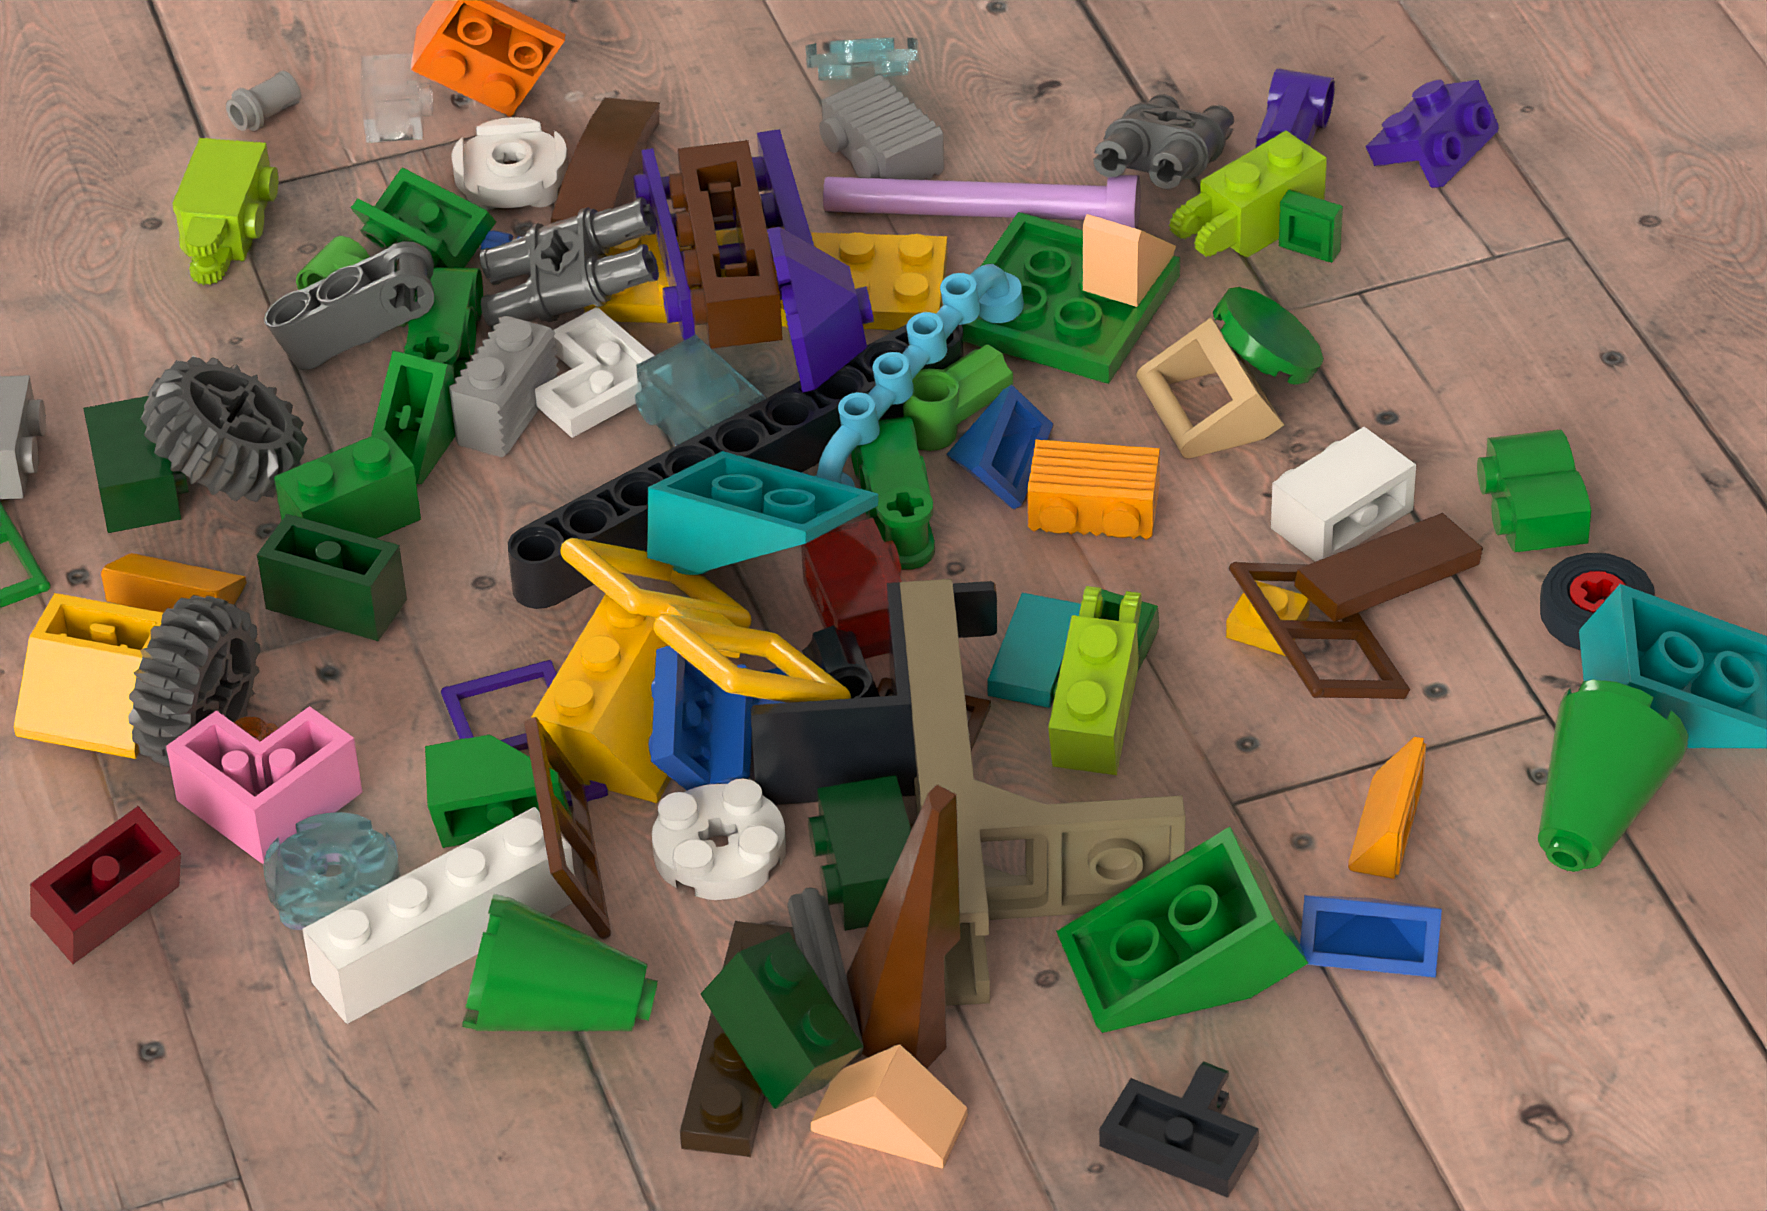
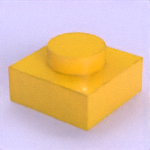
[1226,581,1310,656]

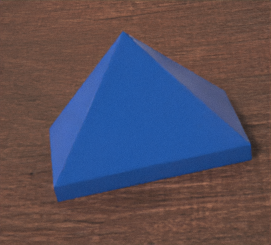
[946,385,1053,510]
[1300,895,1442,978]

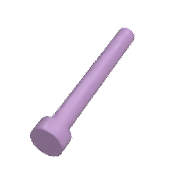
[823,175,1140,229]

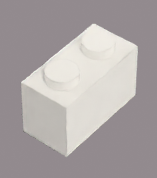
[1271,427,1416,562]

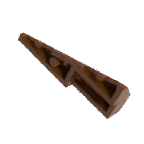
[846,784,960,1069]

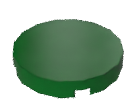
[1213,287,1324,385]

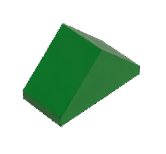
[371,350,455,485]

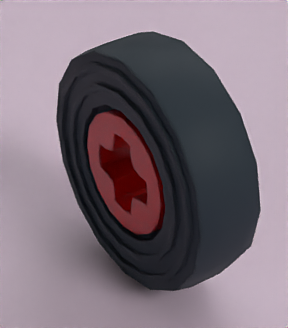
[1540,553,1655,650]

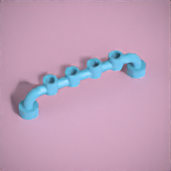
[815,264,1024,487]

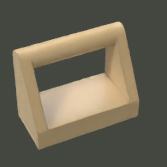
[1136,317,1284,459]

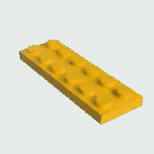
[584,229,948,330]

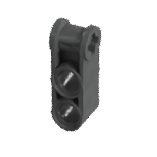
[264,241,434,370]

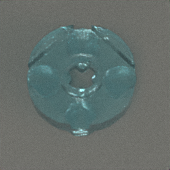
[805,38,919,81]
[263,812,400,930]

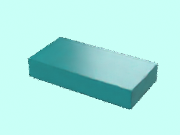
[987,593,1081,708]

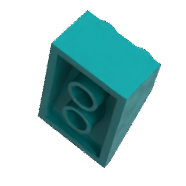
[647,451,878,575]
[1579,584,1767,748]

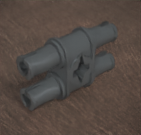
[1094,94,1234,189]
[480,197,659,331]

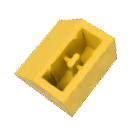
[14,593,163,759]

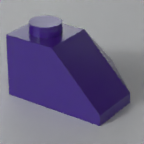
[767,227,874,392]

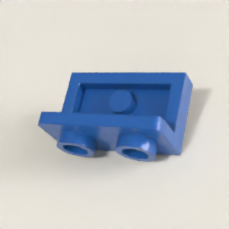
[649,645,753,791]

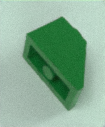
[425,734,572,848]

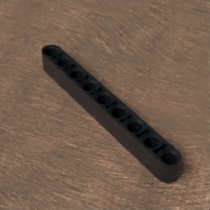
[508,324,964,609]

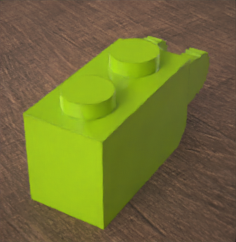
[1168,131,1327,257]
[172,138,279,286]
[1048,586,1142,775]

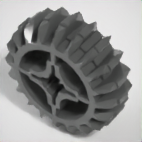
[141,356,308,502]
[128,595,260,767]

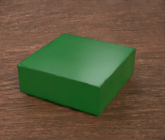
[1278,189,1343,263]

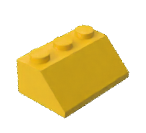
[531,594,728,803]

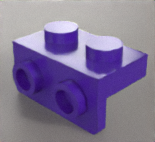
[1365,80,1499,188]

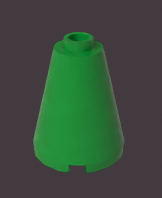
[1538,680,1689,872]
[462,894,658,1031]

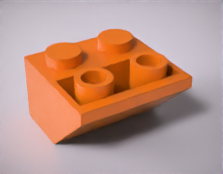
[411,0,566,117]

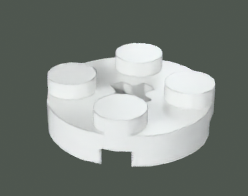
[452,117,568,211]
[652,779,786,900]

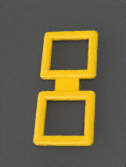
[561,538,851,703]

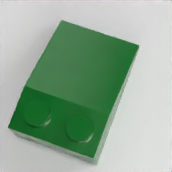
[1056,826,1309,1033]

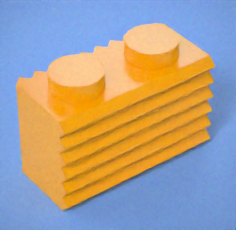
[1028,439,1160,540]

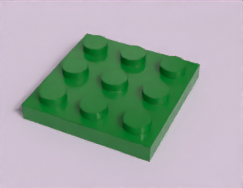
[962,212,1180,384]

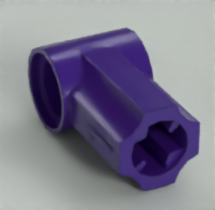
[1256,68,1335,148]

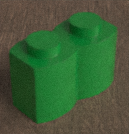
[1477,429,1592,553]

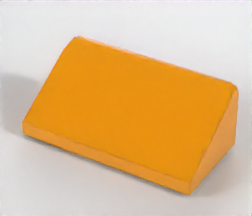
[101,553,247,613]
[1348,737,1426,879]

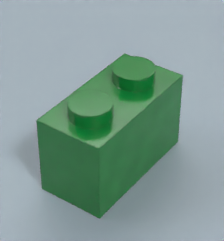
[274,430,421,539]

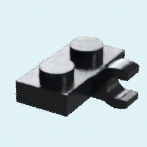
[1099,1061,1259,1198]

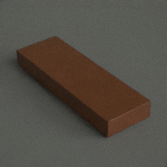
[1294,513,1483,622]

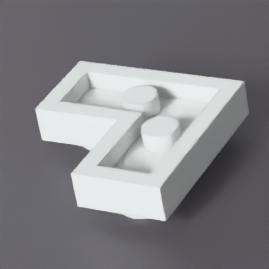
[535,307,670,438]

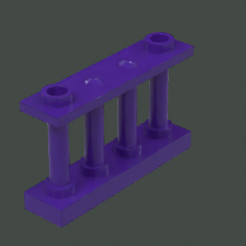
[634,129,814,346]

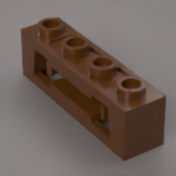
[669,140,783,349]

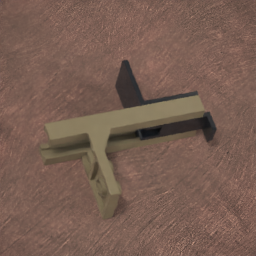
[750,579,1186,1006]

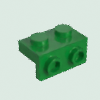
[351,167,496,268]

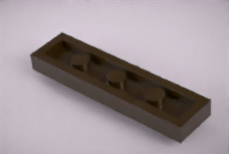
[680,921,796,1157]

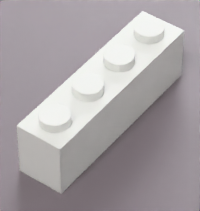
[303,807,574,1024]

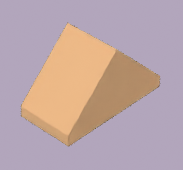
[1083,214,1176,307]
[811,1044,968,1168]

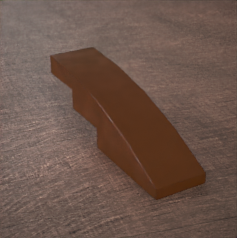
[551,97,660,223]

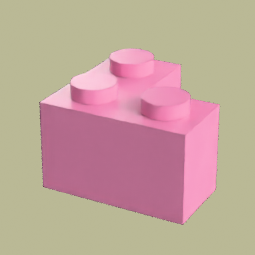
[166,706,362,865]

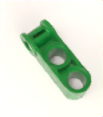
[404,268,484,384]
[851,416,935,570]

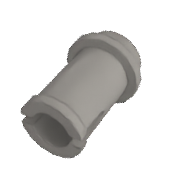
[226,71,301,131]

